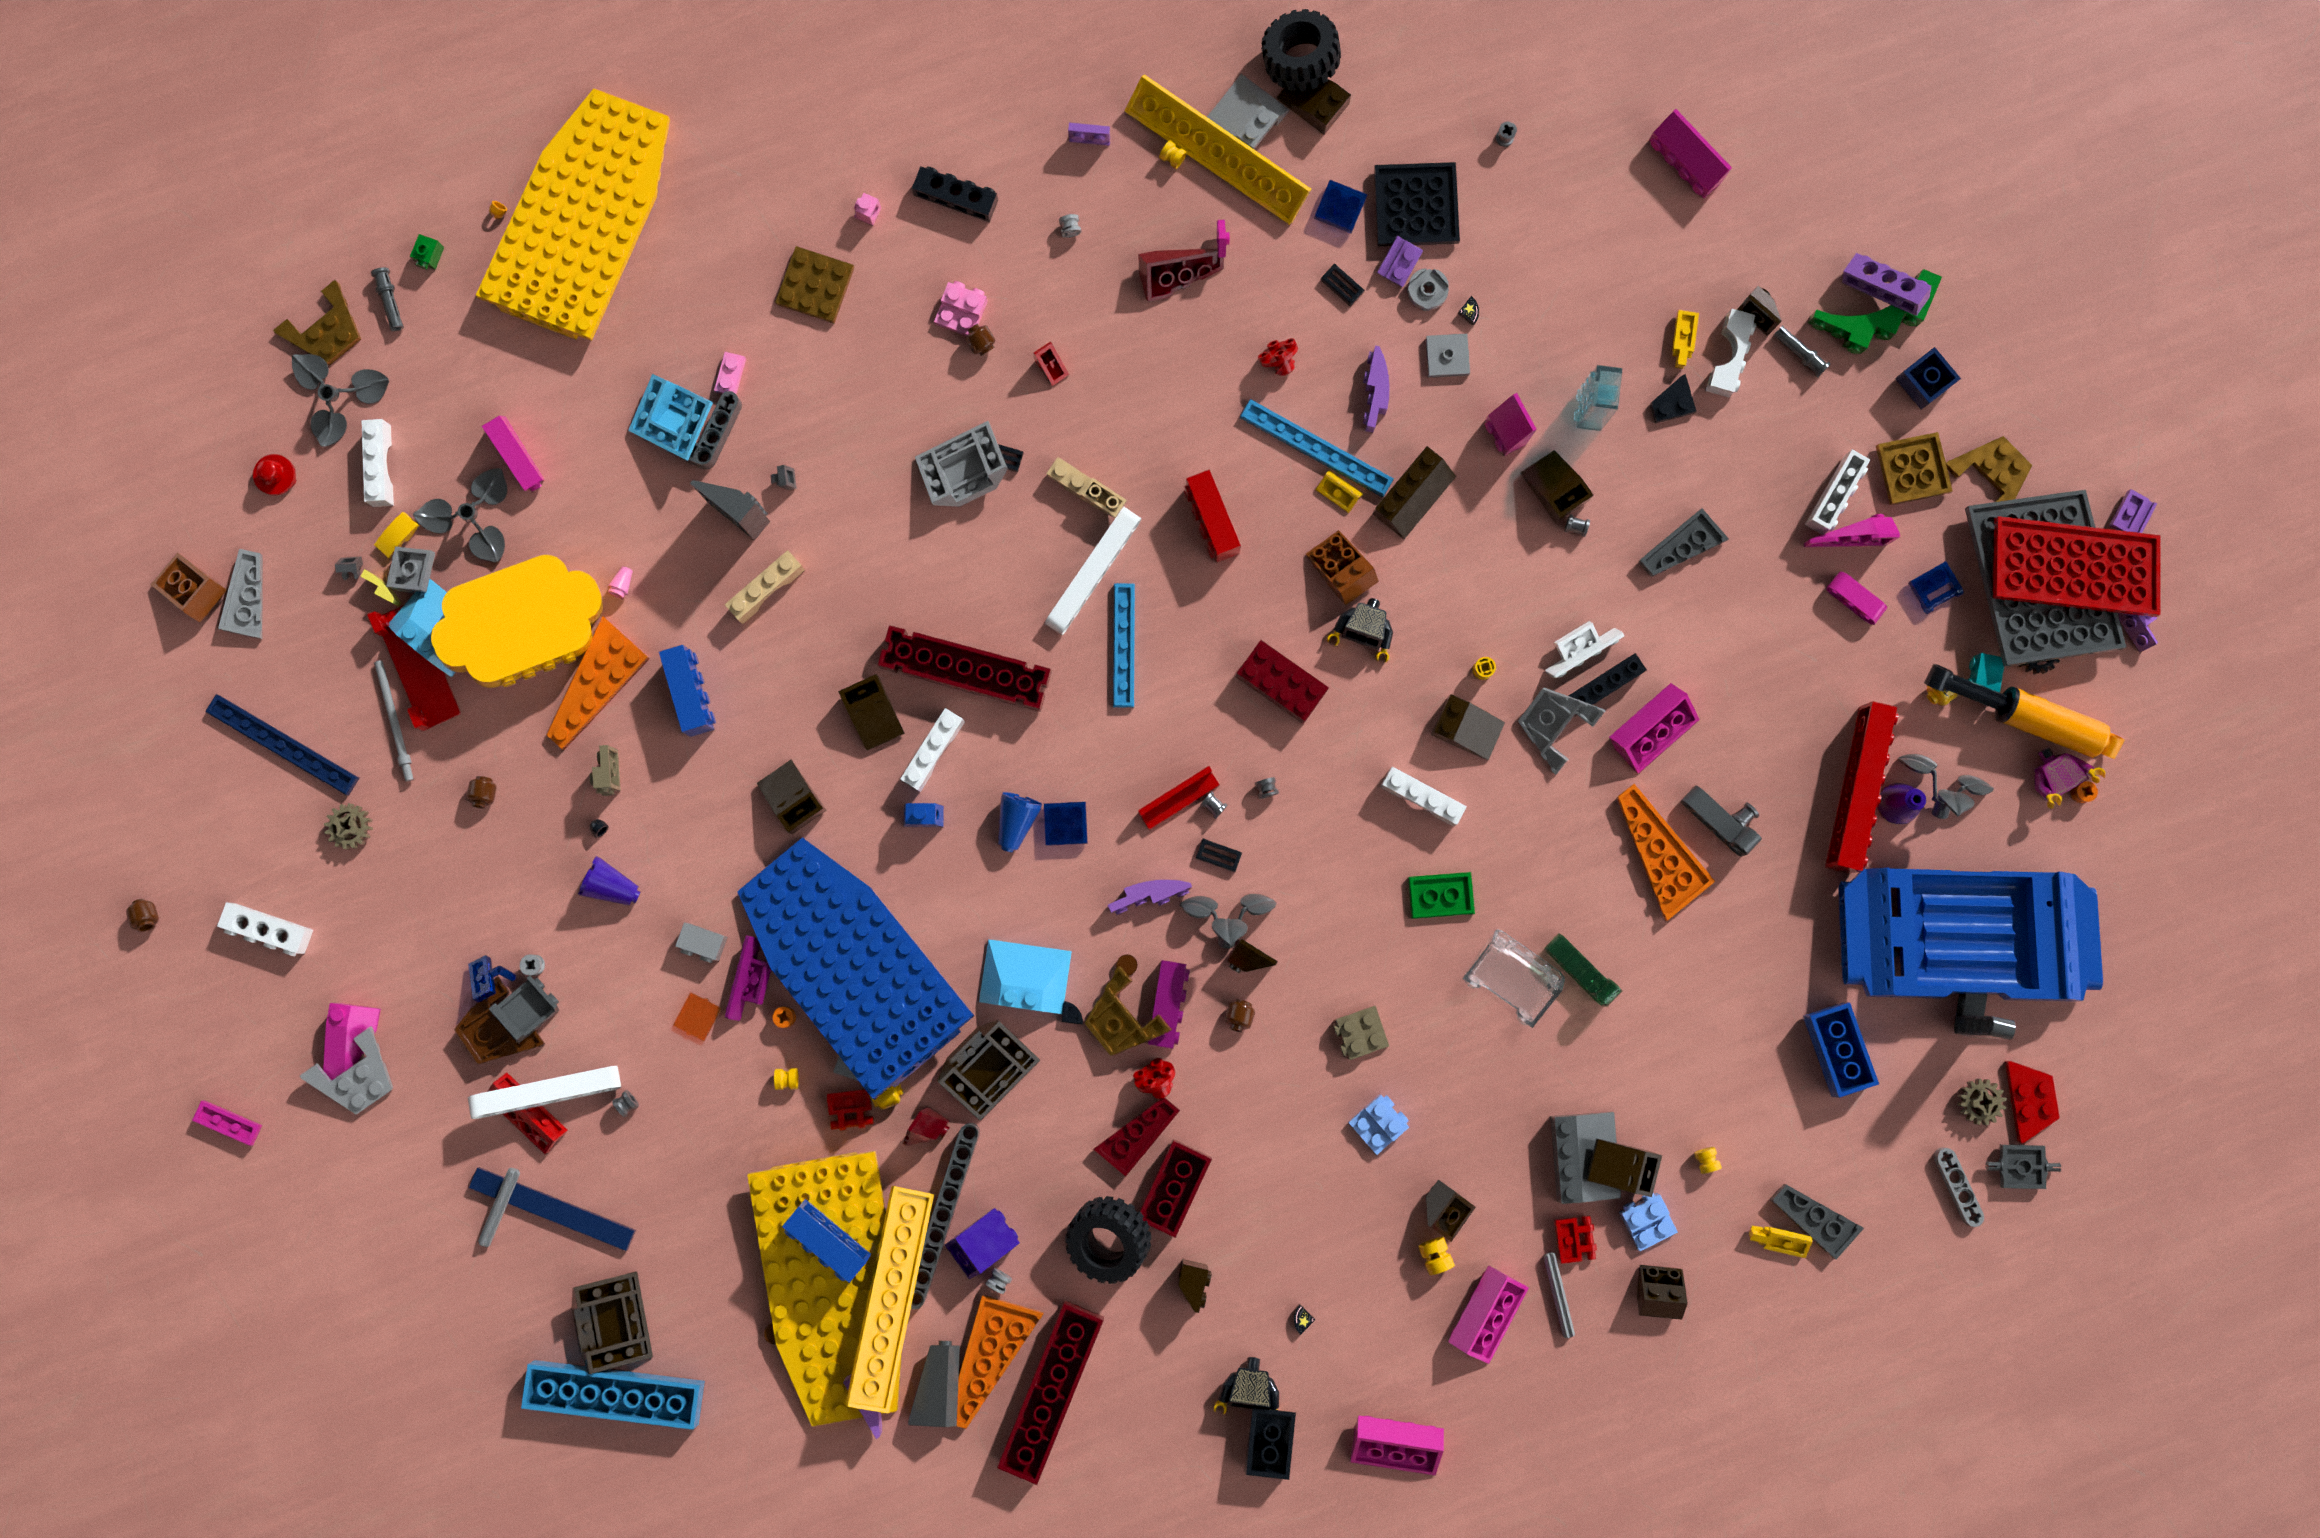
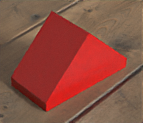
[1033,342,1069,386]

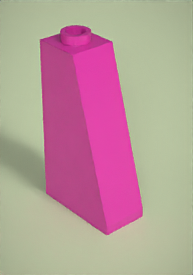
[482,415,545,492]

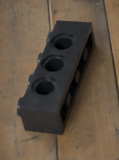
[912,166,998,222]
[1568,653,1647,717]

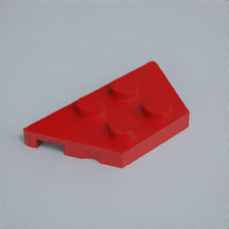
[2005,1061,2060,1143]

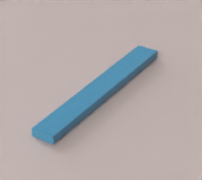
[1240,399,1394,497]

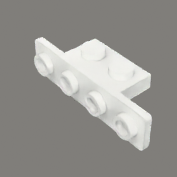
[1545,621,1624,678]

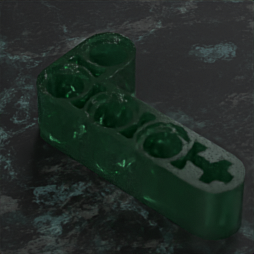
[1544,933,1622,1007]

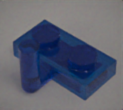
[468,955,516,1002]

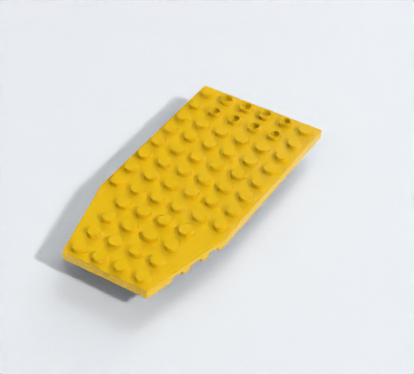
[476,88,670,341]
[747,1151,902,1426]

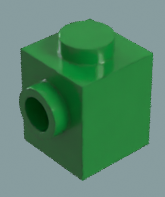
[410,234,444,270]

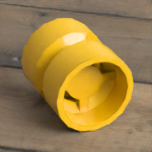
[1418,1236,1455,1275]

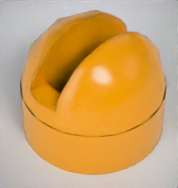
[489,201,507,219]

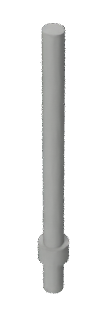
[374,661,414,782]

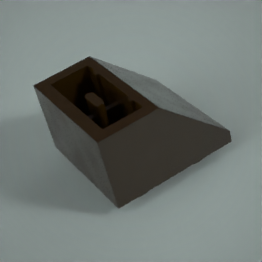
[1178,1259,1212,1313]
[1637,1265,1688,1320]

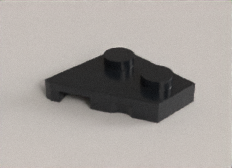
[1650,374,1697,424]

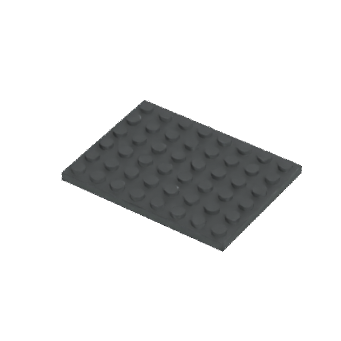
[1965,490,2126,667]

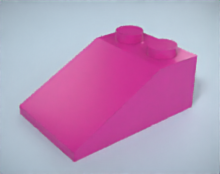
[1485,393,1537,456]

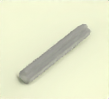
[478,1168,520,1247]
[1543,1252,1575,1338]

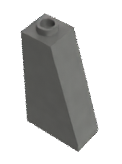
[908,1341,960,1427]

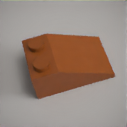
[151,552,227,622]

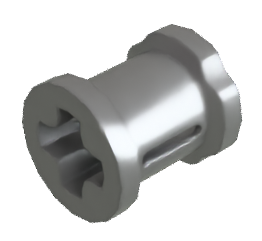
[1496,121,1517,147]
[1565,514,1590,537]
[1200,792,1228,819]
[1731,802,1759,828]

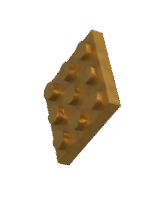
[775,246,855,324]
[1876,432,1953,505]

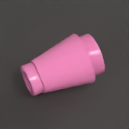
[608,566,633,599]

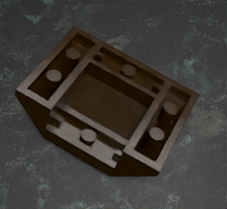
[937,1020,1040,1121]
[571,1271,653,1374]

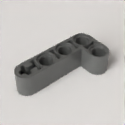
[680,391,742,470]
[1681,785,1762,857]

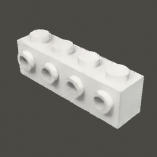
[1805,449,1870,535]

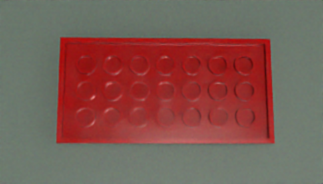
[1993,516,2161,617]

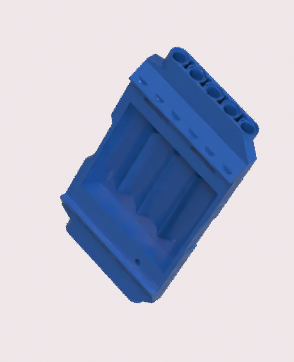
[1838,867,2103,1002]

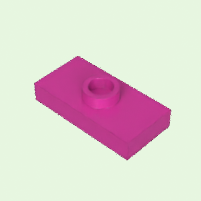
[1217,220,1230,258]

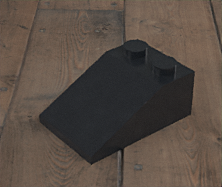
[1245,1407,1296,1480]

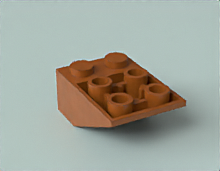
[1306,530,1379,605]

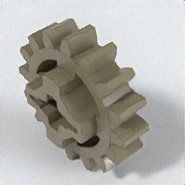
[324,803,373,849]
[1957,1079,2007,1125]

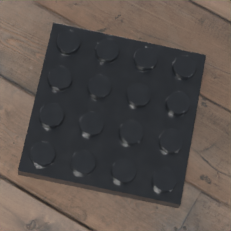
[1374,162,1460,247]

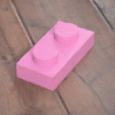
[714,352,746,394]

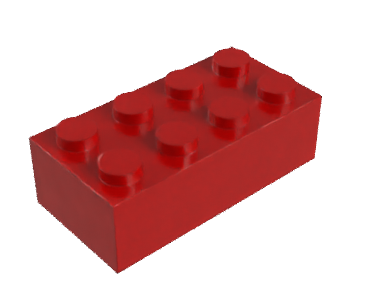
[1184,469,1241,563]

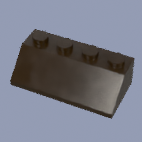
[1373,446,1456,539]

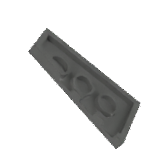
[1638,508,1729,577]

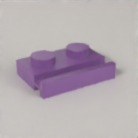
[1068,123,1110,146]
[1377,236,1423,287]
[2109,489,2157,533]

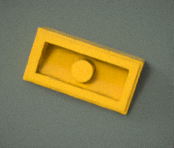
[1315,470,1363,513]

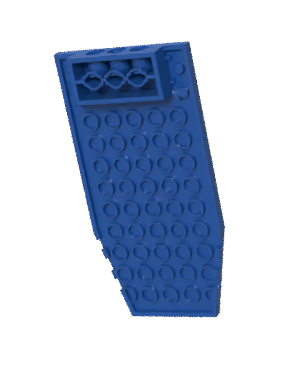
[737,837,974,1100]

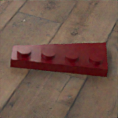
[1093,1098,1180,1177]

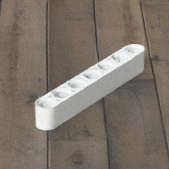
[1045,507,1142,635]
[467,1066,621,1119]

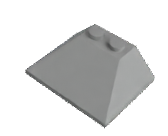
[1207,74,1289,149]
[915,421,1008,507]

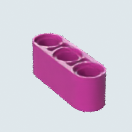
[1826,571,1887,625]

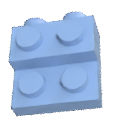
[1348,1094,1409,1155]
[1619,1193,1678,1251]

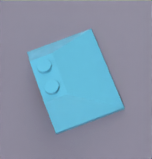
[628,374,713,460]
[389,579,456,677]
[979,939,1072,1014]

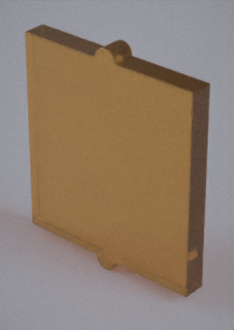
[673,992,722,1041]

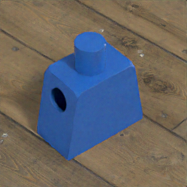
[904,803,944,827]

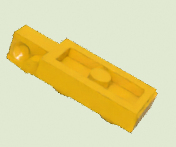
[1672,310,1699,369]
[1749,1226,1813,1258]

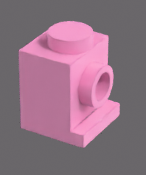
[854,193,881,226]

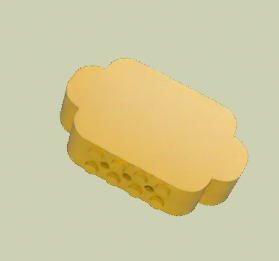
[431,555,603,688]

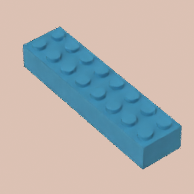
[521,1360,705,1430]

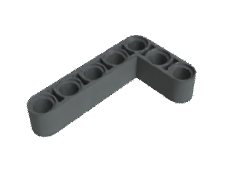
[1954,994,2016,1040]

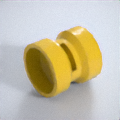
[1159,140,1187,169]
[1472,657,1496,680]
[774,1068,799,1090]
[1694,1147,1722,1174]

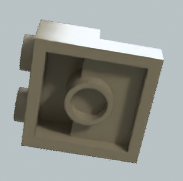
[590,745,621,796]
[1333,1006,1389,1060]

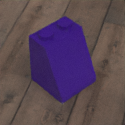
[944,1208,1020,1279]

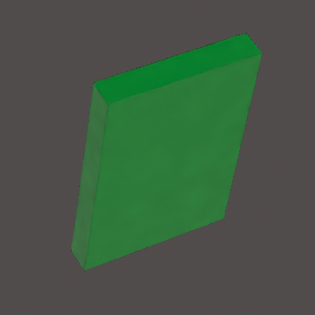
[1408,872,1475,919]

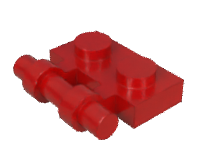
[827,1089,874,1131]
[1554,1215,1597,1264]

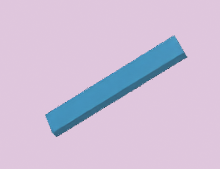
[1113,583,1135,708]

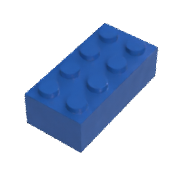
[659,645,716,737]
[1803,1002,1879,1098]
[782,1199,871,1283]

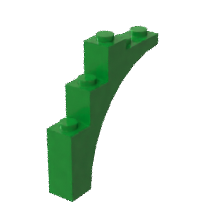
[1808,269,1942,354]

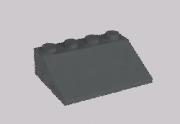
[690,480,770,540]
[1550,1112,1621,1204]

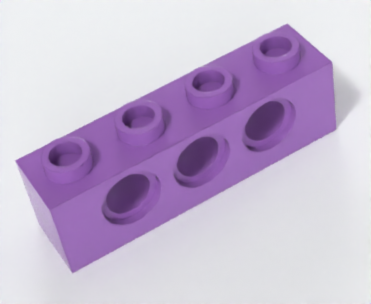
[1842,253,1931,316]

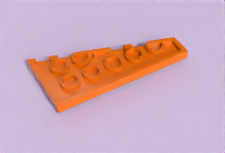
[547,616,650,750]
[1617,784,1715,921]
[957,1295,1044,1429]

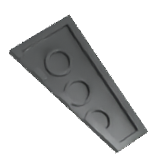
[1770,1184,1864,1260]

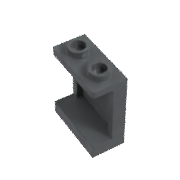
[489,976,559,1043]

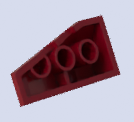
[1138,248,1224,302]
[902,1107,950,1146]

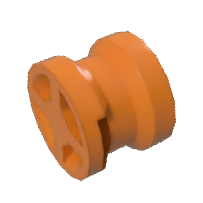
[2070,781,2098,803]
[772,1007,796,1028]

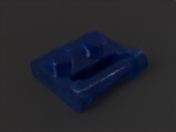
[1908,561,1964,614]

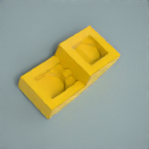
[374,512,419,558]

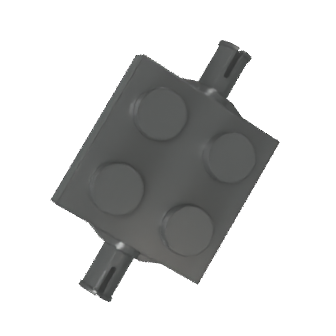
[1985,1144,2061,1189]

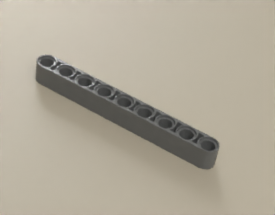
[911,1123,980,1310]

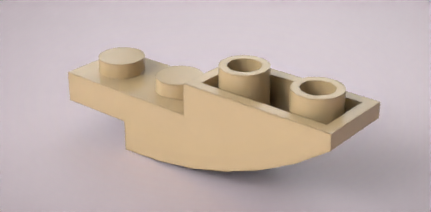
[1046,457,1127,518]

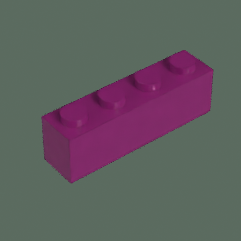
[1148,960,1190,1049]

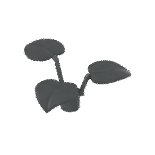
[292,354,389,447]
[413,468,508,563]
[1897,754,1994,819]
[1180,894,1277,948]

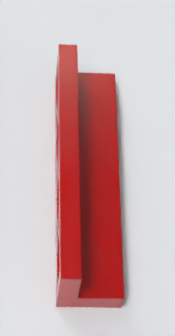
[1138,766,1220,830]
[487,1073,568,1154]

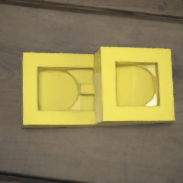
[361,569,401,607]

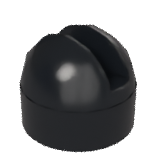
[590,819,609,838]

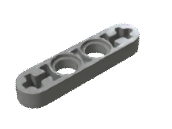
[1934,1147,1984,1227]

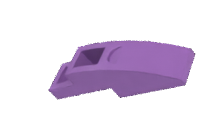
[1363,345,1390,433]
[1108,880,1192,915]

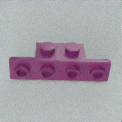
[725,936,771,1021]

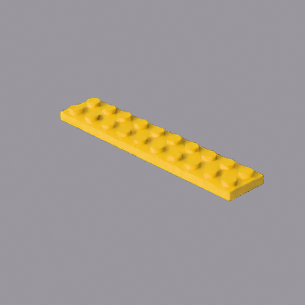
[1124,75,1311,225]
[845,1186,934,1413]

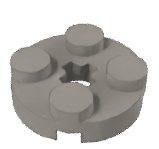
[1407,268,1449,311]

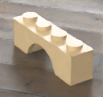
[725,550,805,624]

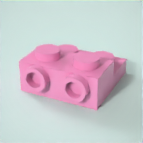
[934,281,988,336]

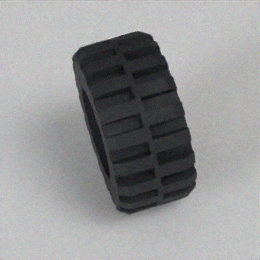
[1261,9,1341,91]
[1065,1196,1151,1284]

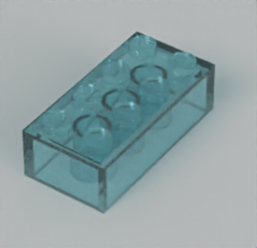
[1574,365,1622,431]

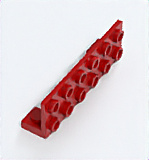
[367,605,461,731]

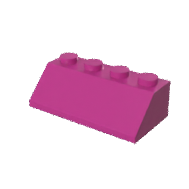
[1649,109,1732,198]
[1609,683,1700,773]
[1448,1265,1529,1364]
[1350,1415,1444,1476]

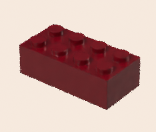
[1236,640,1329,725]
[1140,1139,1212,1238]

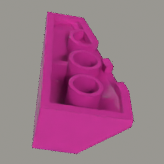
[1804,514,1900,547]
[323,1003,381,1080]

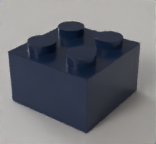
[1895,347,1961,410]

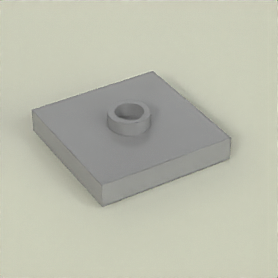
[1426,334,1470,378]

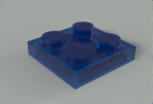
[1314,180,1367,234]
[1044,802,1088,846]

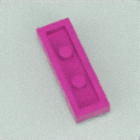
[192,1100,262,1146]

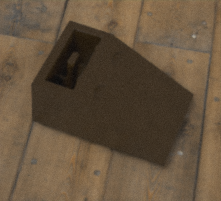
[1520,450,1594,523]
[838,674,905,751]
[757,759,827,834]
[1586,1138,1662,1197]

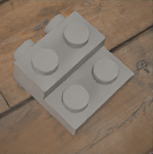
[386,547,435,593]

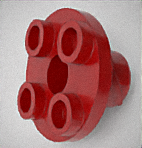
[1258,338,1298,376]
[253,454,297,496]
[1133,1058,1176,1099]

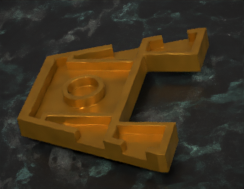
[273,280,361,366]
[1946,436,2032,502]
[1085,966,1172,1056]

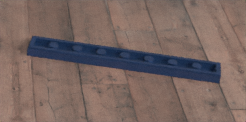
[205,694,360,796]
[469,1167,636,1251]

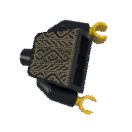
[1327,598,1393,663]
[1214,1357,1279,1415]

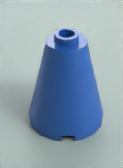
[998,792,1042,852]

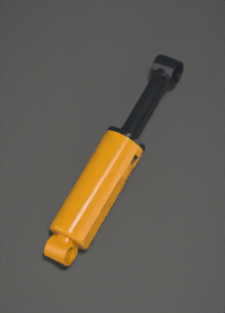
[1924,664,2125,759]

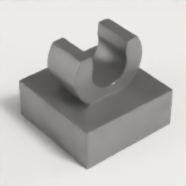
[770,465,797,490]
[335,556,363,580]

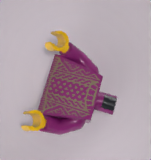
[2034,747,2105,809]

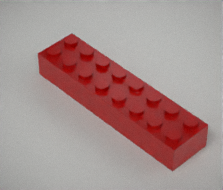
[1825,701,1898,874]

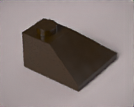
[1737,286,1782,337]
[1227,939,1278,973]
[1426,1179,1476,1242]

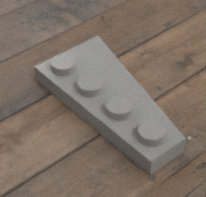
[218,549,263,639]

